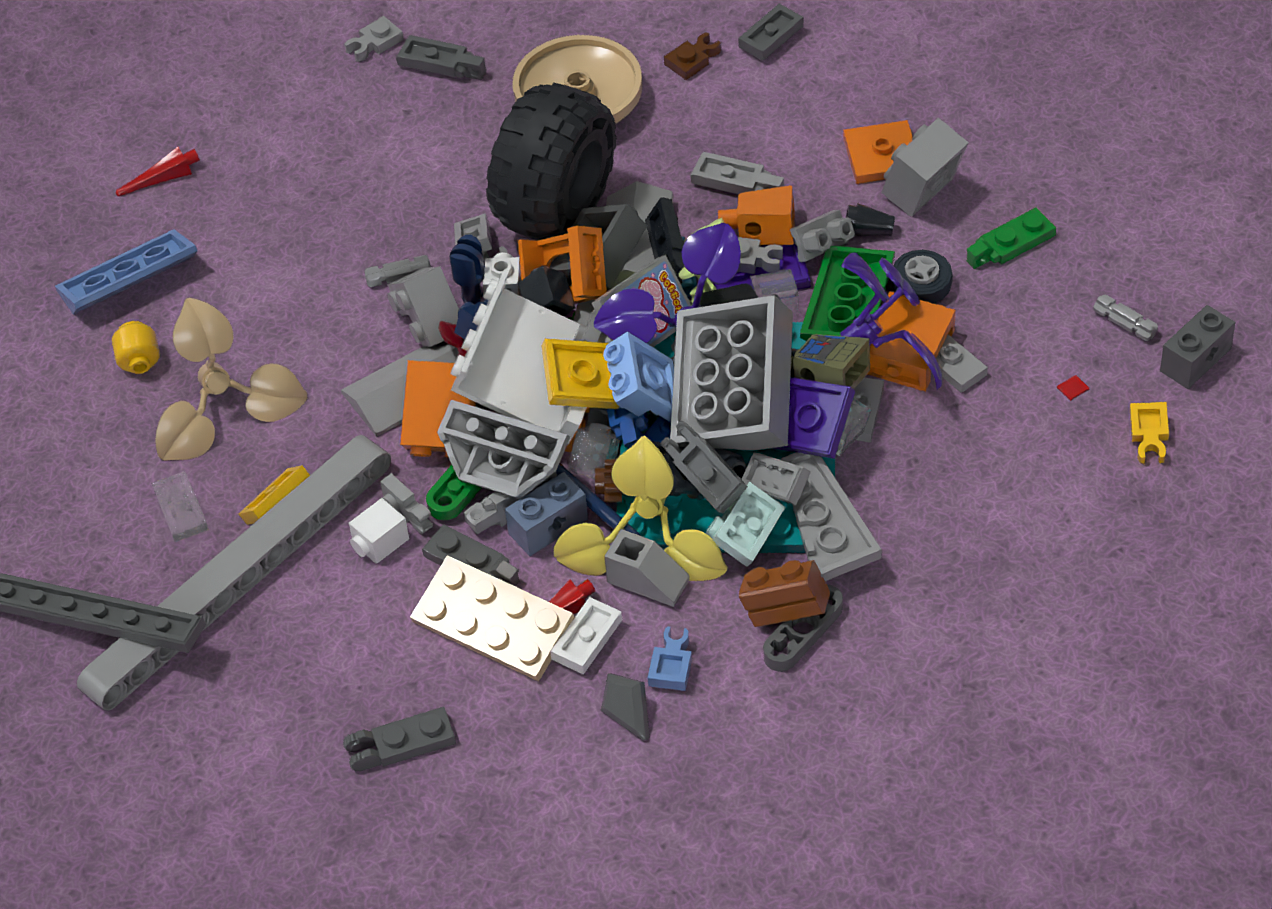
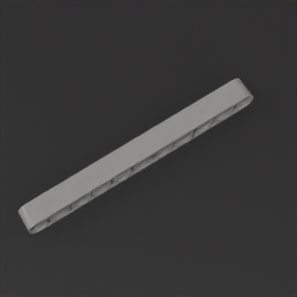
[77,435,391,711]

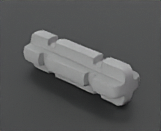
[364,255,431,287]
[1093,295,1158,341]

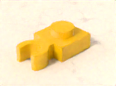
[1130,402,1169,463]

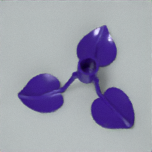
[594,223,741,343]
[840,253,942,390]

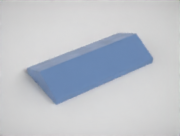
[55,229,198,315]

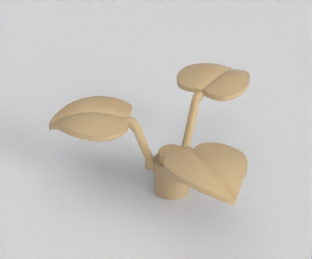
[155,298,307,461]

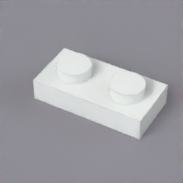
[550,597,622,675]

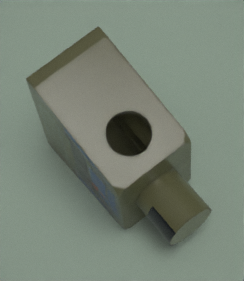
[791,334,870,389]

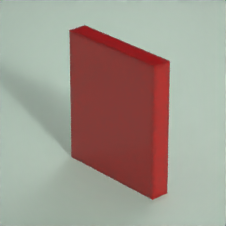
[1057,375,1089,401]

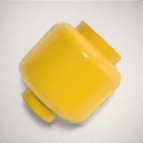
[112,321,160,374]

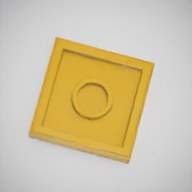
[541,338,619,409]

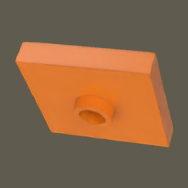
[843,120,913,184]

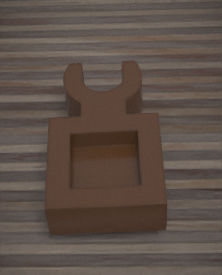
[664,32,721,80]

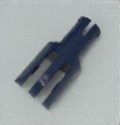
[449,235,485,304]

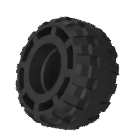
[486,83,617,241]

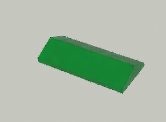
[800,245,895,341]

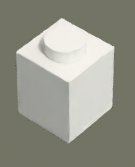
[349,498,409,564]

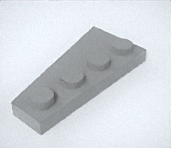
[781,452,882,581]

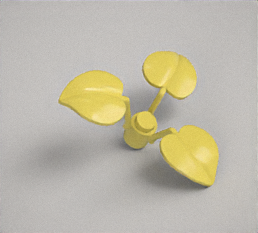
[554,436,728,581]

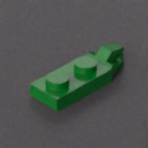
[966,207,1056,269]

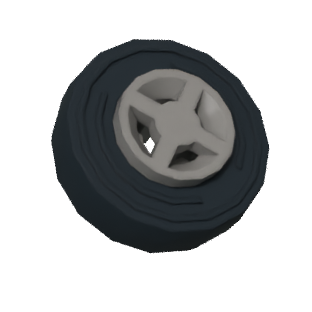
[891,249,953,304]

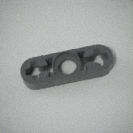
[763,585,843,672]

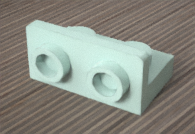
[706,482,785,567]

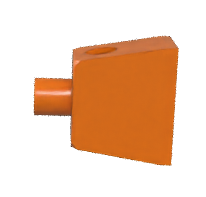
[718,186,795,245]

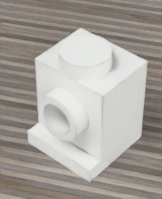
[483,253,521,296]

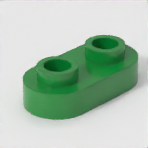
[426,465,482,520]

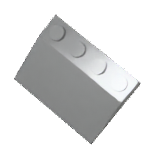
[670,295,793,450]

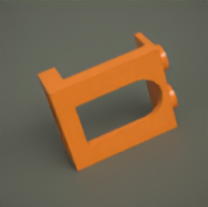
[518,226,607,304]

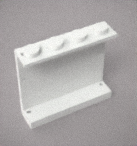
[450,269,611,445]

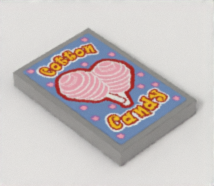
[592,255,691,347]

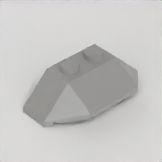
[437,400,570,499]

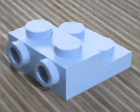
[603,332,674,422]

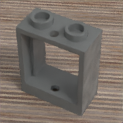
[549,204,647,290]

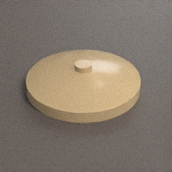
[513,35,642,124]

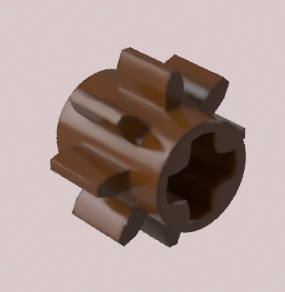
[595,459,626,503]

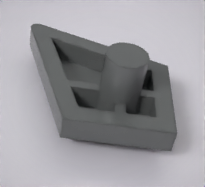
[601,673,650,740]

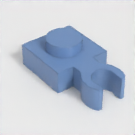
[647,626,692,691]

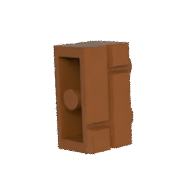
[739,560,830,627]

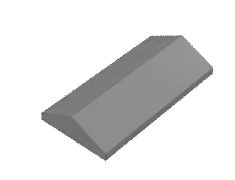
[603,181,674,289]
[341,341,458,437]

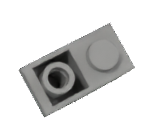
[604,529,690,607]

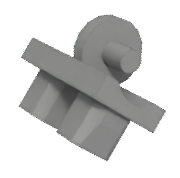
[790,210,855,262]

